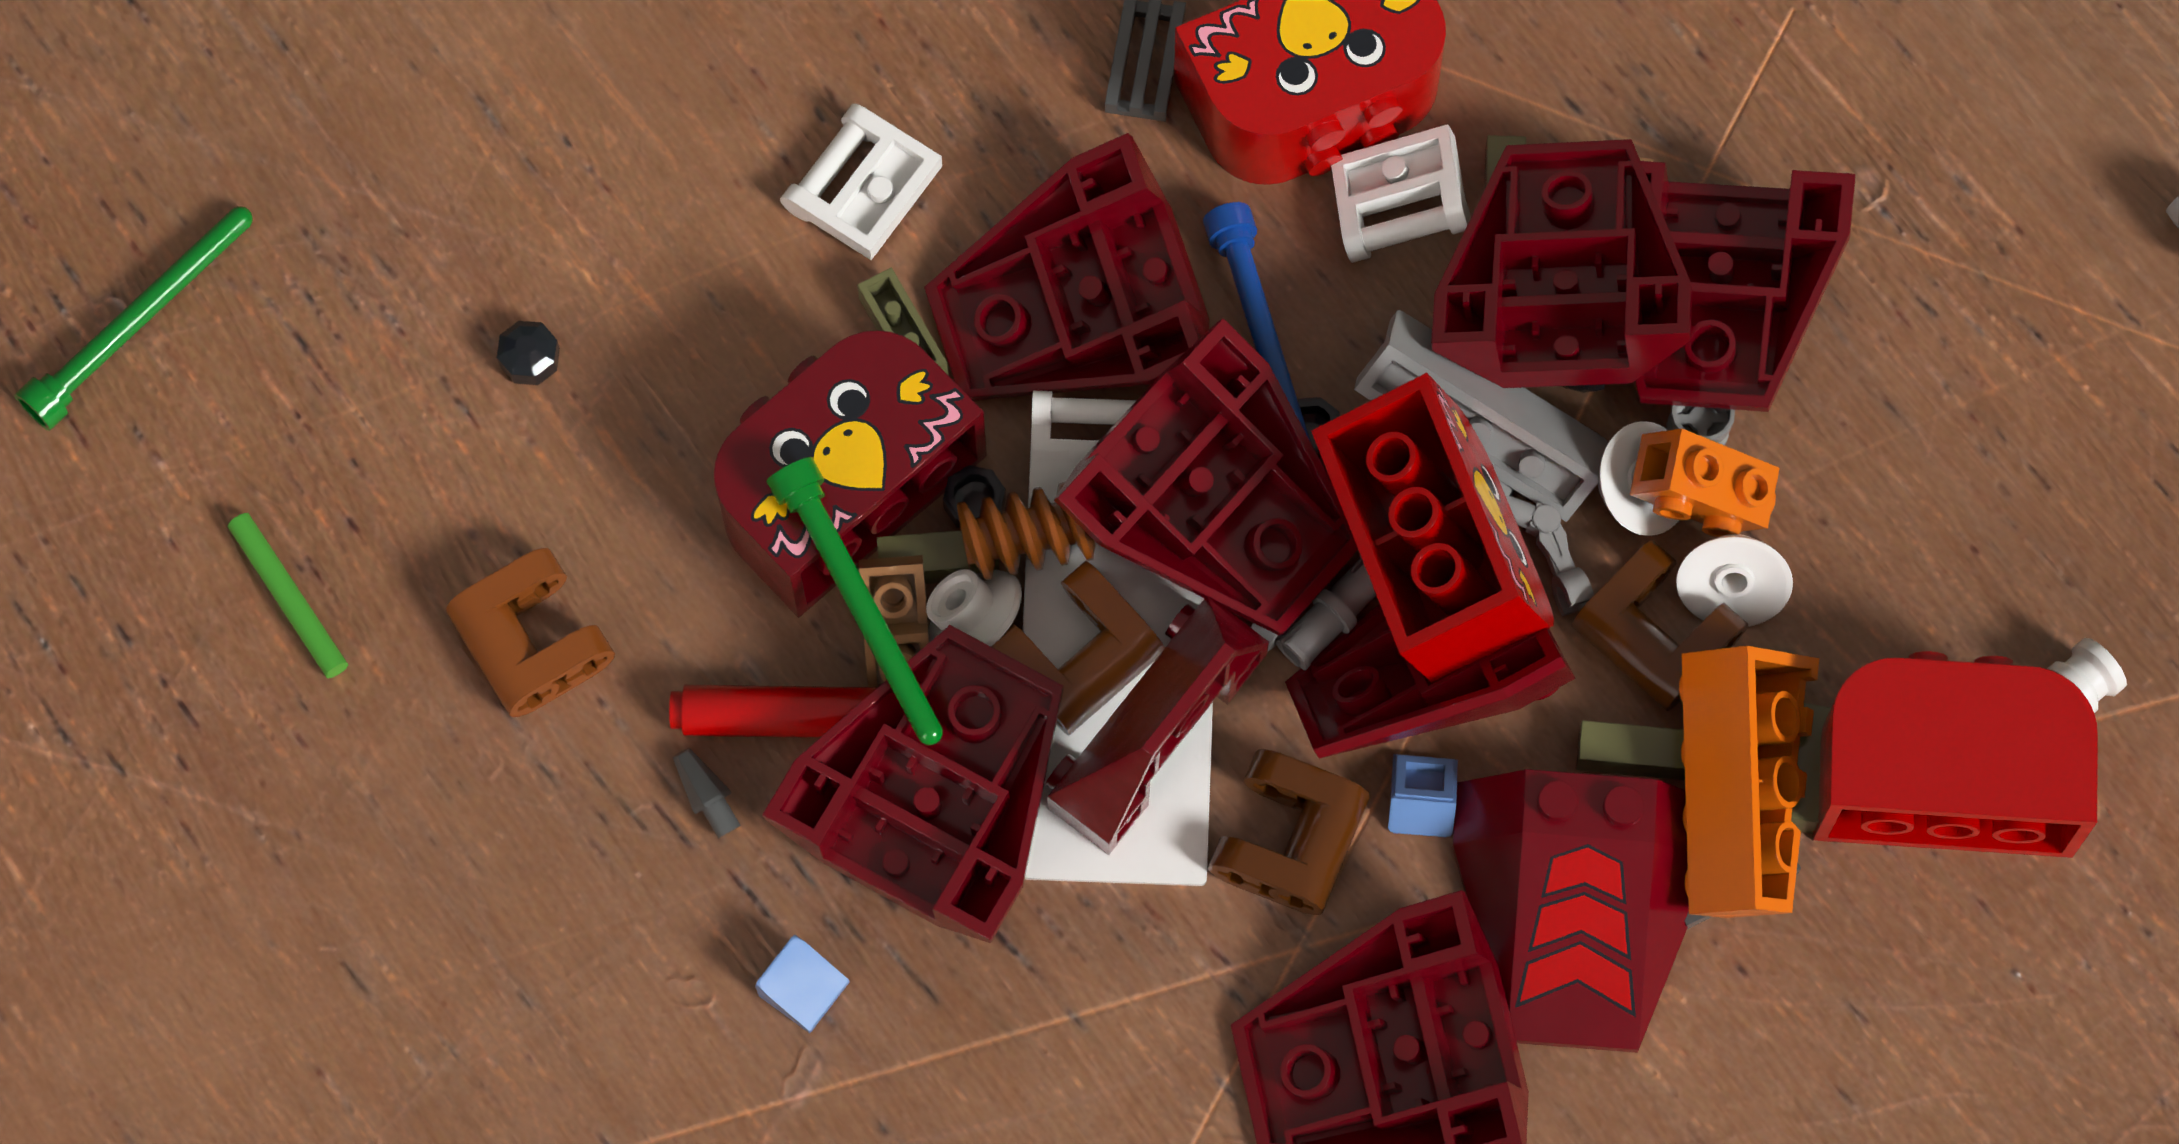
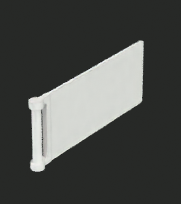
[1023,390,1213,886]

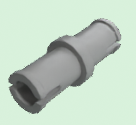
[1276,555,1376,670]

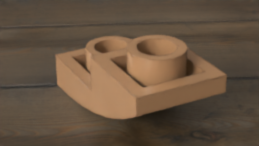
[859,555,929,687]

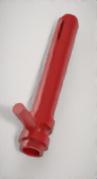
[669,684,878,738]

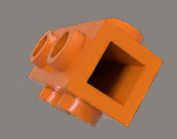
[1630,428,1780,538]

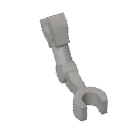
[1499,480,1594,616]

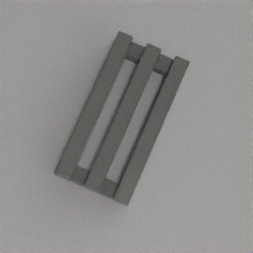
[1105,0,1186,122]

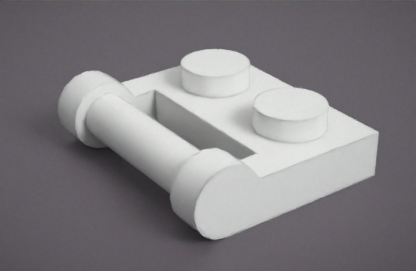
[780,104,942,260]
[1331,124,1471,263]

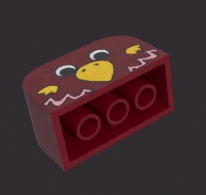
[714,331,987,618]

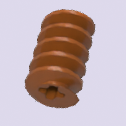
[957,482,1096,580]

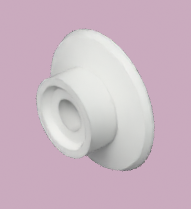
[1598,421,1679,536]
[1676,534,1793,627]
[926,569,1022,646]

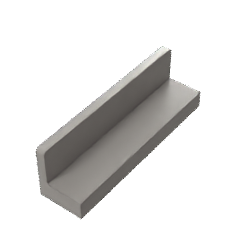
[1354,310,1608,522]

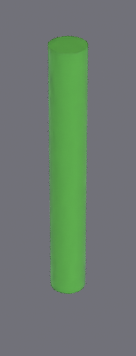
[227,513,348,678]

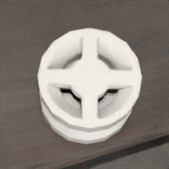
[2047,638,2127,713]

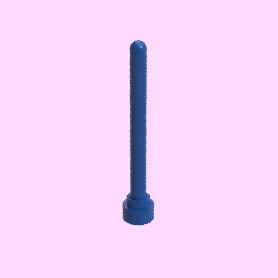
[1203,202,1311,442]

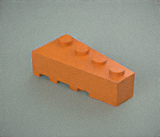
[1679,646,1820,918]

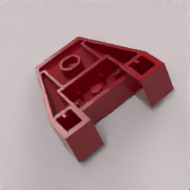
[1045,597,1269,855]

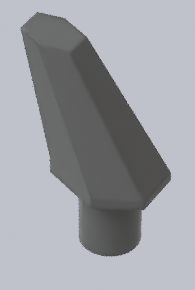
[673,748,741,839]

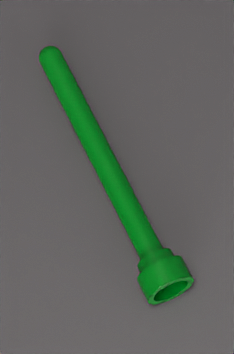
[14,206,253,431]
[766,457,943,745]

